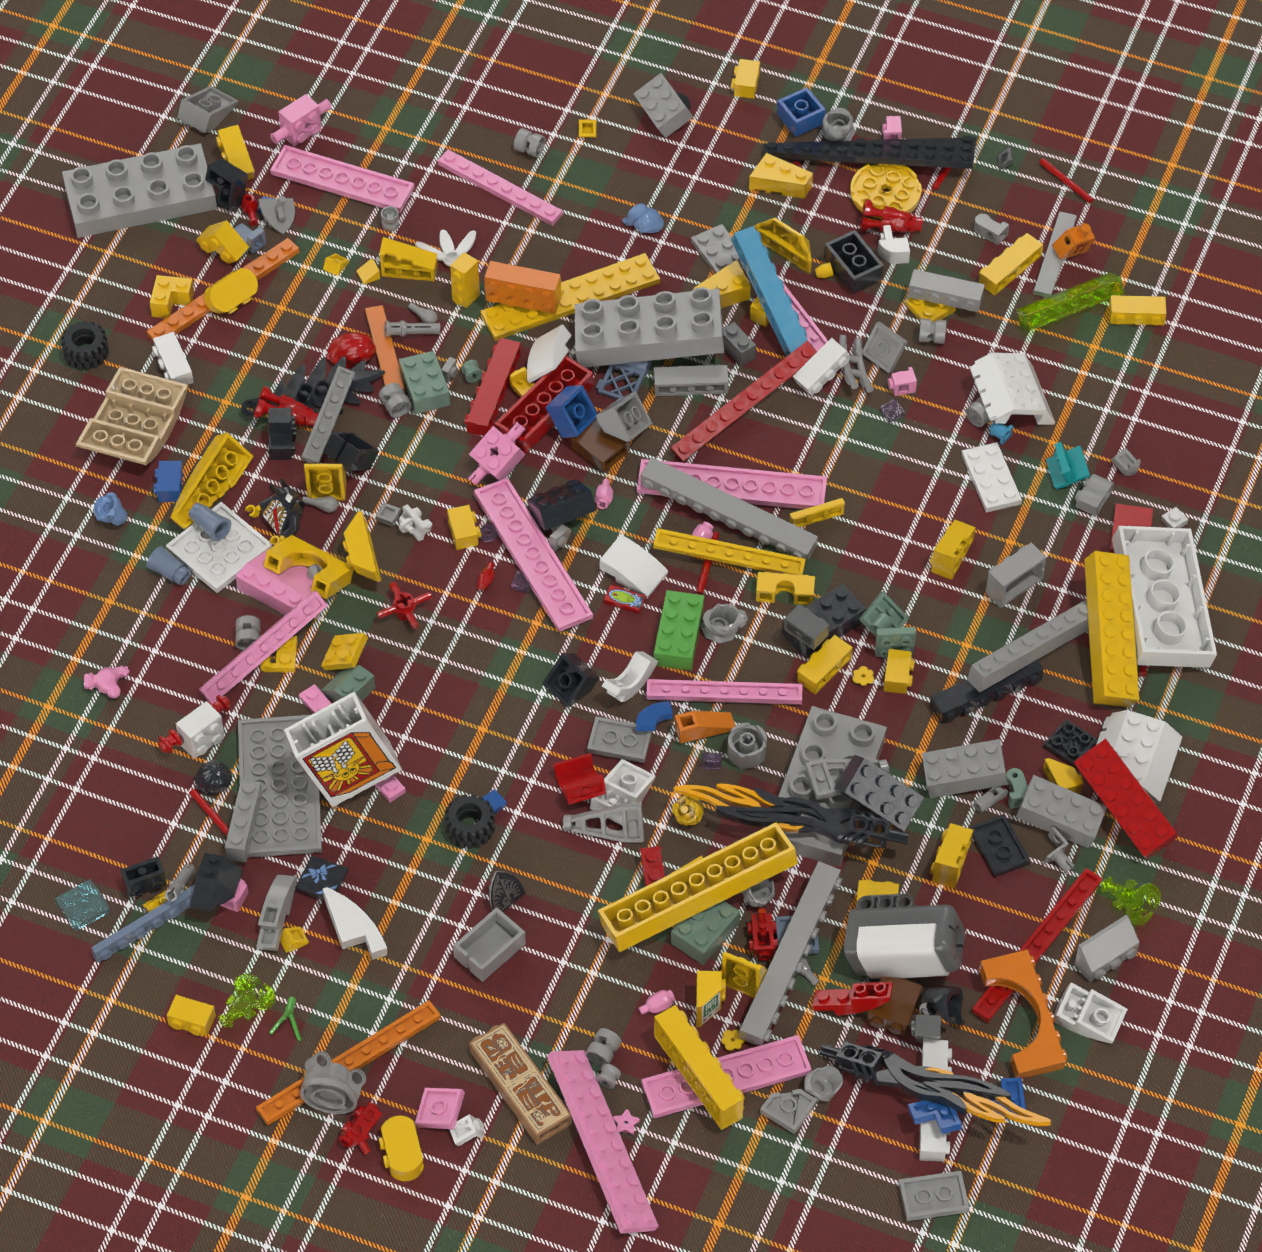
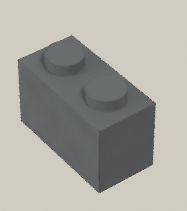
[723,322,756,367]
[784,604,829,650]
[911,1015,941,1043]

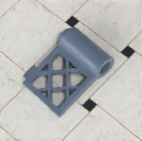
[596,360,652,400]

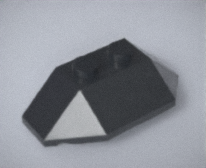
[190,853,243,912]

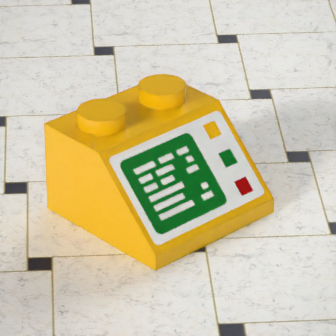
[696,971,726,1027]

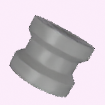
[595,1064,621,1089]

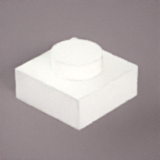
[1161,507,1188,528]

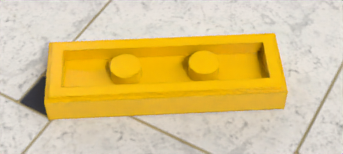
[789,498,845,528]

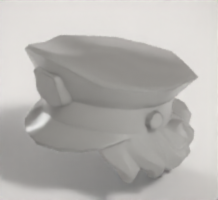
[822,108,856,141]
[701,603,748,644]

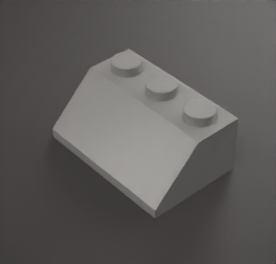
[596,391,652,442]
[1075,915,1139,982]

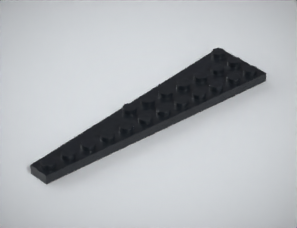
[762,135,977,169]

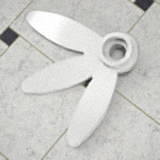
[415,230,476,267]

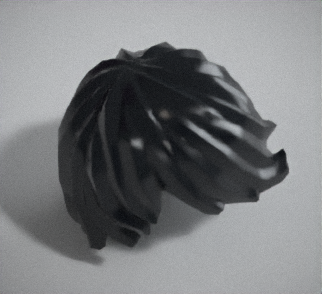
[193,760,233,795]

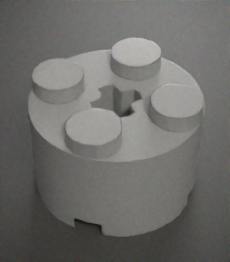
[727,723,767,770]

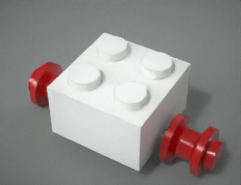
[158,695,231,759]

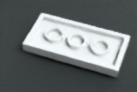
[962,442,1022,513]

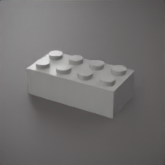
[922,739,1008,798]
[1016,775,1107,849]

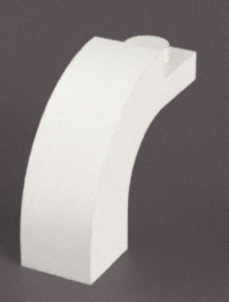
[602,651,658,702]

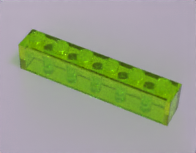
[1016,272,1124,331]

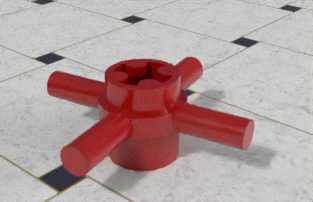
[376,582,432,629]

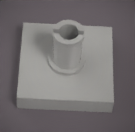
[862,322,908,373]

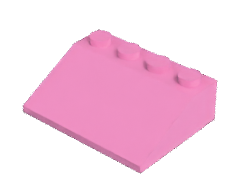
[235,551,313,615]

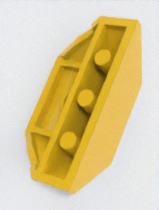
[754,218,812,274]
[343,511,382,582]

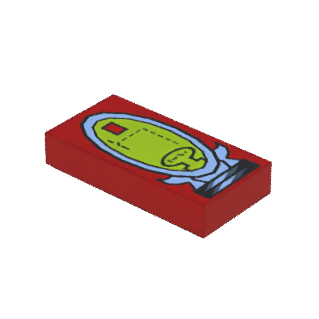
[604,585,646,614]

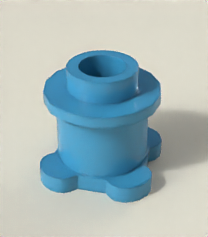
[989,422,1014,445]

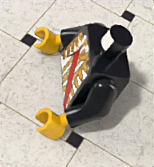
[245,490,303,546]

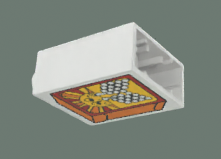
[284,692,402,807]

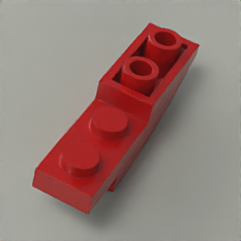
[640,846,665,887]
[812,982,893,1016]

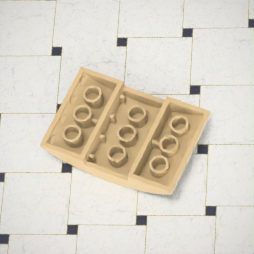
[76,367,188,465]

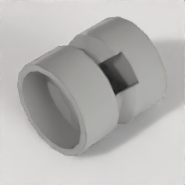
[514,128,546,158]
[919,318,946,344]
[379,383,411,418]
[965,396,989,427]
[235,615,261,651]
[585,1028,622,1067]

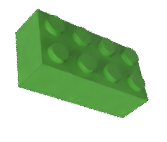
[654,590,704,671]

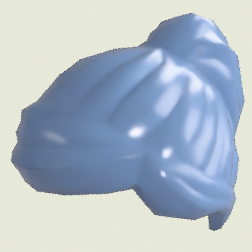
[622,203,664,233]
[94,492,128,526]

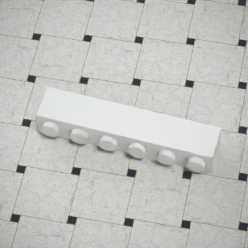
[919,1039,952,1162]

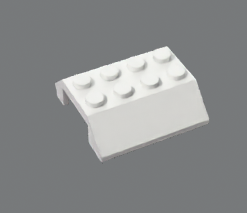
[970,353,1055,425]
[1096,710,1182,804]

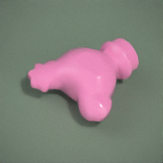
[84,665,130,698]

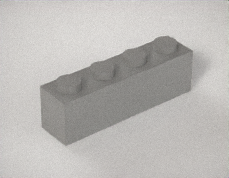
[908,269,985,312]
[654,365,729,396]
[225,780,263,862]

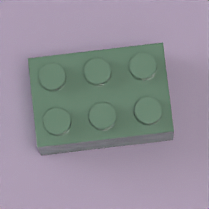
[399,351,450,414]
[671,901,740,965]

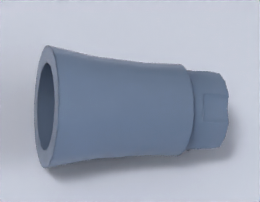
[189,503,232,541]
[146,546,191,585]

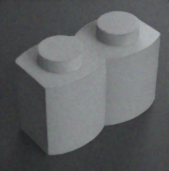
[1075,474,1114,516]

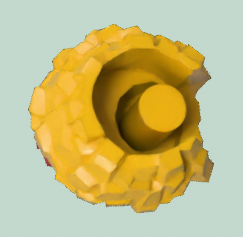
[672,795,704,826]

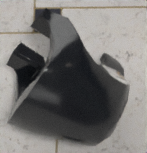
[919,985,965,1026]

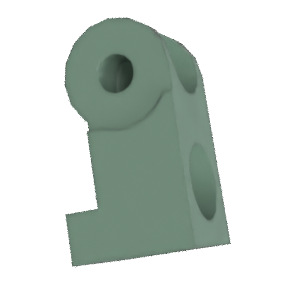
[1006,768,1028,809]

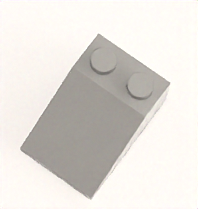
[177,86,239,133]

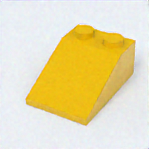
[304,464,347,501]
[722,951,768,998]

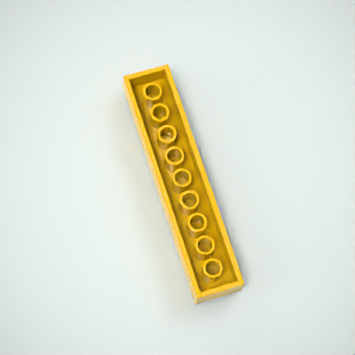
[598,823,798,952]

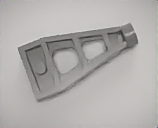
[805,759,889,800]
[563,803,645,842]

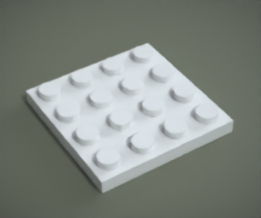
[165,502,273,593]

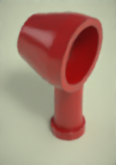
[241,194,258,226]

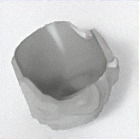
[743,879,775,907]
[804,1065,843,1101]

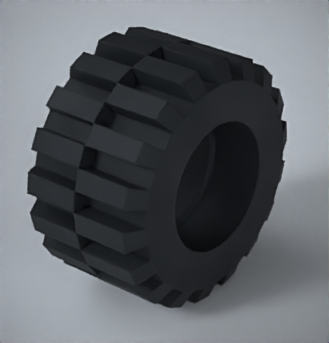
[61,321,109,370]
[444,794,495,849]

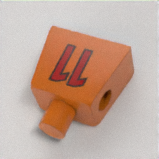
[1052,223,1095,260]

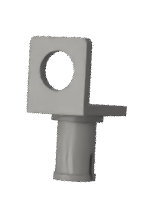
[1043,827,1075,874]

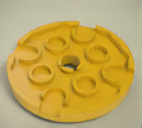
[850,164,922,220]

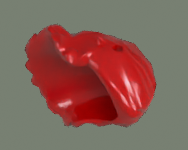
[326,332,376,369]

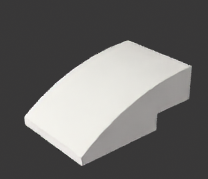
[527,324,571,383]
[600,534,668,599]
[590,759,656,826]
[1053,982,1128,1043]

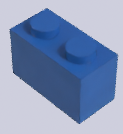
[154,461,183,502]

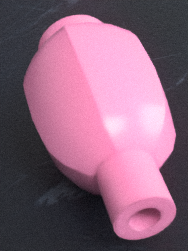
[594,479,613,509]
[692,522,714,539]
[639,989,676,1015]

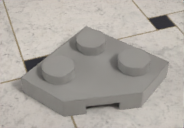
[760,1089,818,1134]

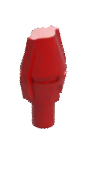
[477,562,495,590]

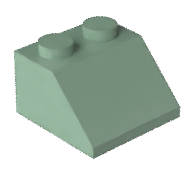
[321,665,376,702]

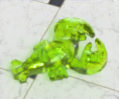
[1101,877,1161,926]
[218,973,276,1028]

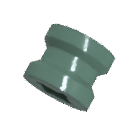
[461,360,483,383]

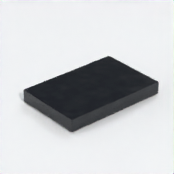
[968,814,1031,878]

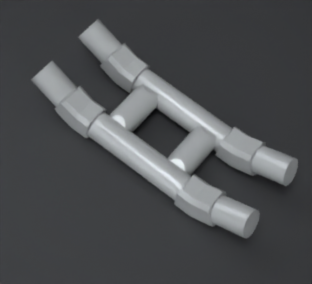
[839,335,874,393]

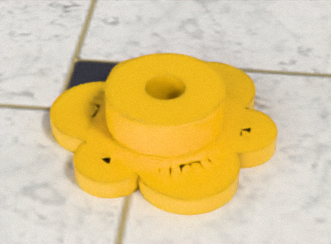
[853,666,874,686]
[721,1030,745,1051]

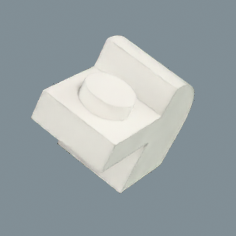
[878,225,910,264]

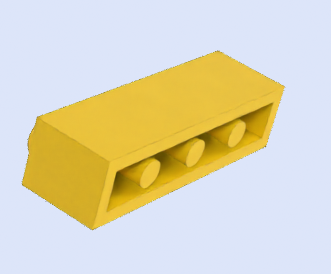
[979,233,1043,296]

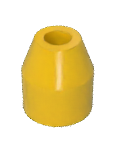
[815,262,833,278]

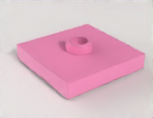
[415,1088,465,1129]

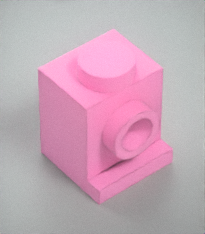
[882,116,902,140]
[888,367,917,396]
[220,879,248,912]

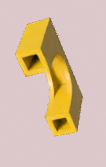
[263,535,354,599]

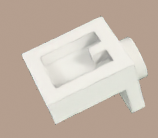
[450,1114,485,1146]

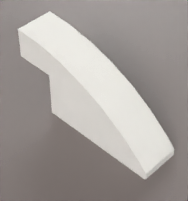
[323,887,387,960]

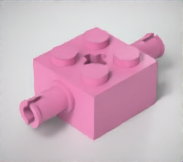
[270,94,332,147]
[468,422,526,486]

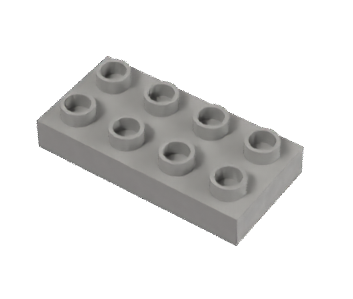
[62,143,217,238]
[575,287,724,367]
[778,706,887,867]

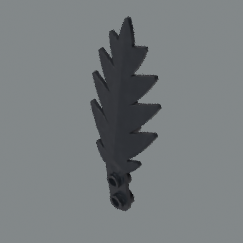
[241,356,385,417]

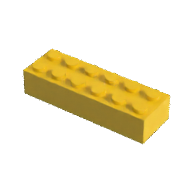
[654,1005,745,1130]

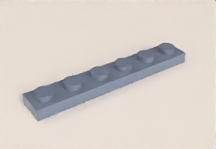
[91,885,195,963]

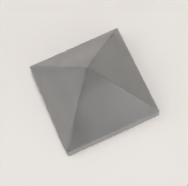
[998,147,1014,170]

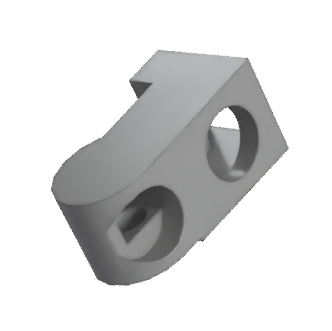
[974,214,1009,246]

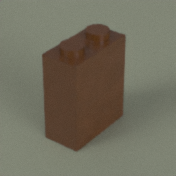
[571,418,629,474]
[867,976,922,1036]

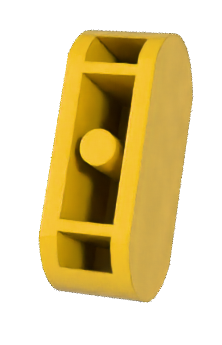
[204,268,258,314]
[378,1116,424,1181]

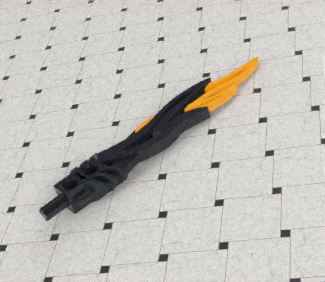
[674,784,909,848]
[820,1041,1051,1126]

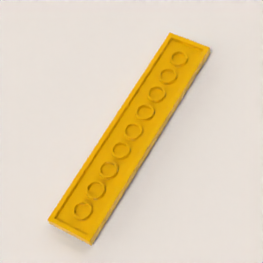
[480,253,660,341]

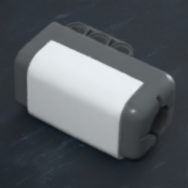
[844,893,966,979]

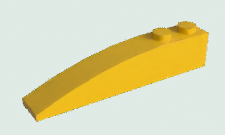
[170,432,253,529]

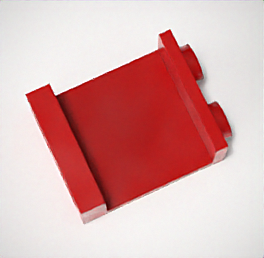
[553,753,606,805]

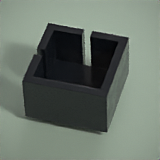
[323,432,379,472]

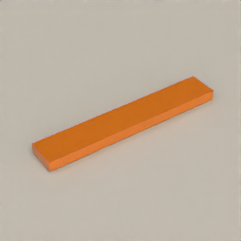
[365,305,405,392]

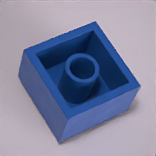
[777,87,826,137]
[546,385,597,438]

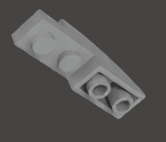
[256,875,297,951]

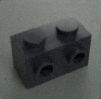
[120,856,167,898]

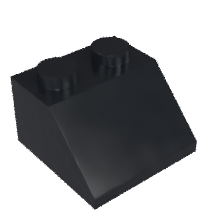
[542,653,600,708]

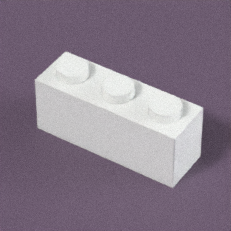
[152,332,194,385]
[793,338,850,396]

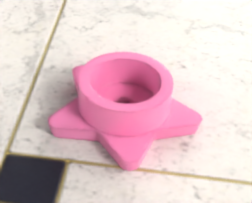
[613,1110,640,1134]

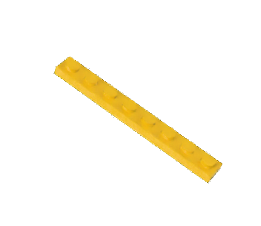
[653,528,806,575]

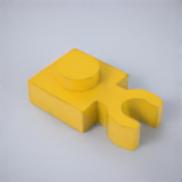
[143,888,172,912]

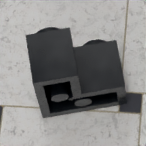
[205,158,248,211]
[268,408,297,460]

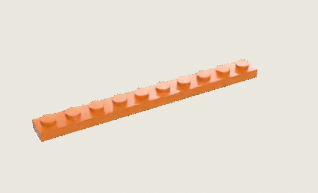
[147,238,300,342]
[256,1000,441,1125]

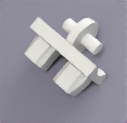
[399,505,432,541]

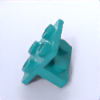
[1046,442,1090,490]

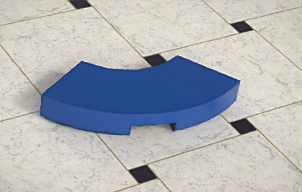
[636,701,672,731]

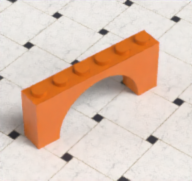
[979,950,1067,1079]

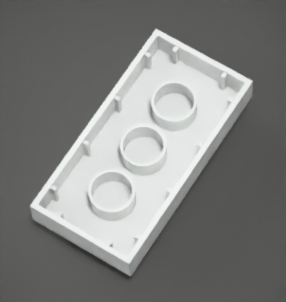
[1112,526,1217,668]

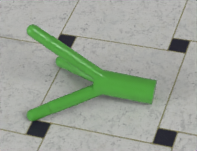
[269,997,301,1041]

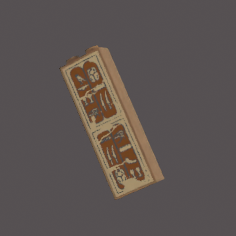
[469,1023,572,1145]

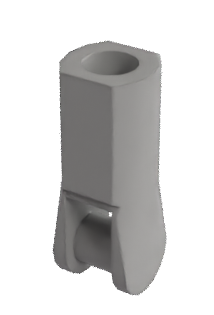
[973,786,1008,813]

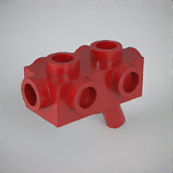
[747,908,778,961]
[338,1102,382,1155]

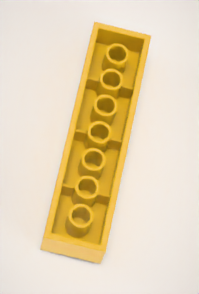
[1084,551,1139,707]

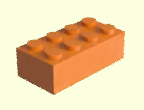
[484,261,561,314]

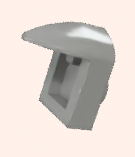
[1111,448,1141,476]
[549,524,571,552]

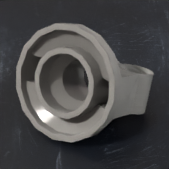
[300,1051,366,1114]

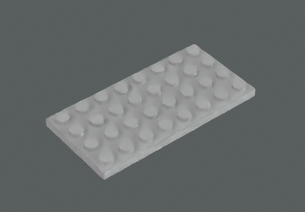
[238,715,322,857]

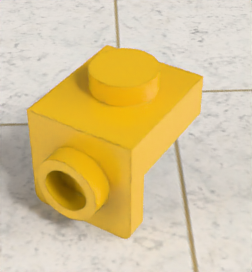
[510,367,534,398]

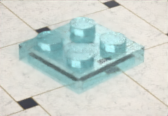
[55,879,111,931]

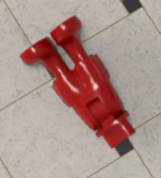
[859,199,923,233]
[253,386,319,427]

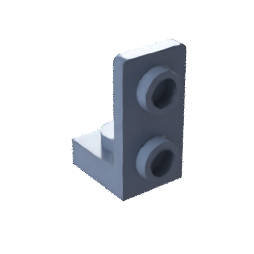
[234,223,266,254]

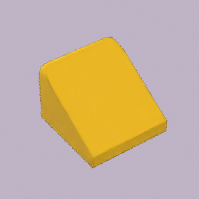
[579,120,597,138]
[323,253,350,276]
[357,259,380,285]
[280,927,309,953]

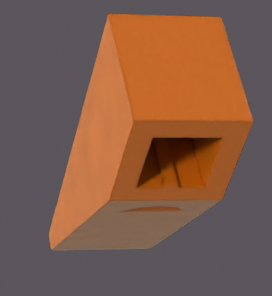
[675,711,735,744]

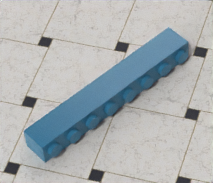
[731,226,813,357]

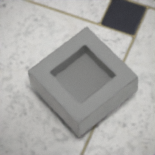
[441,357,458,383]
[375,503,401,527]

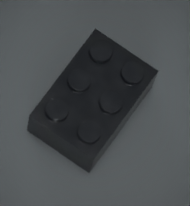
[824,230,884,293]
[527,480,596,531]

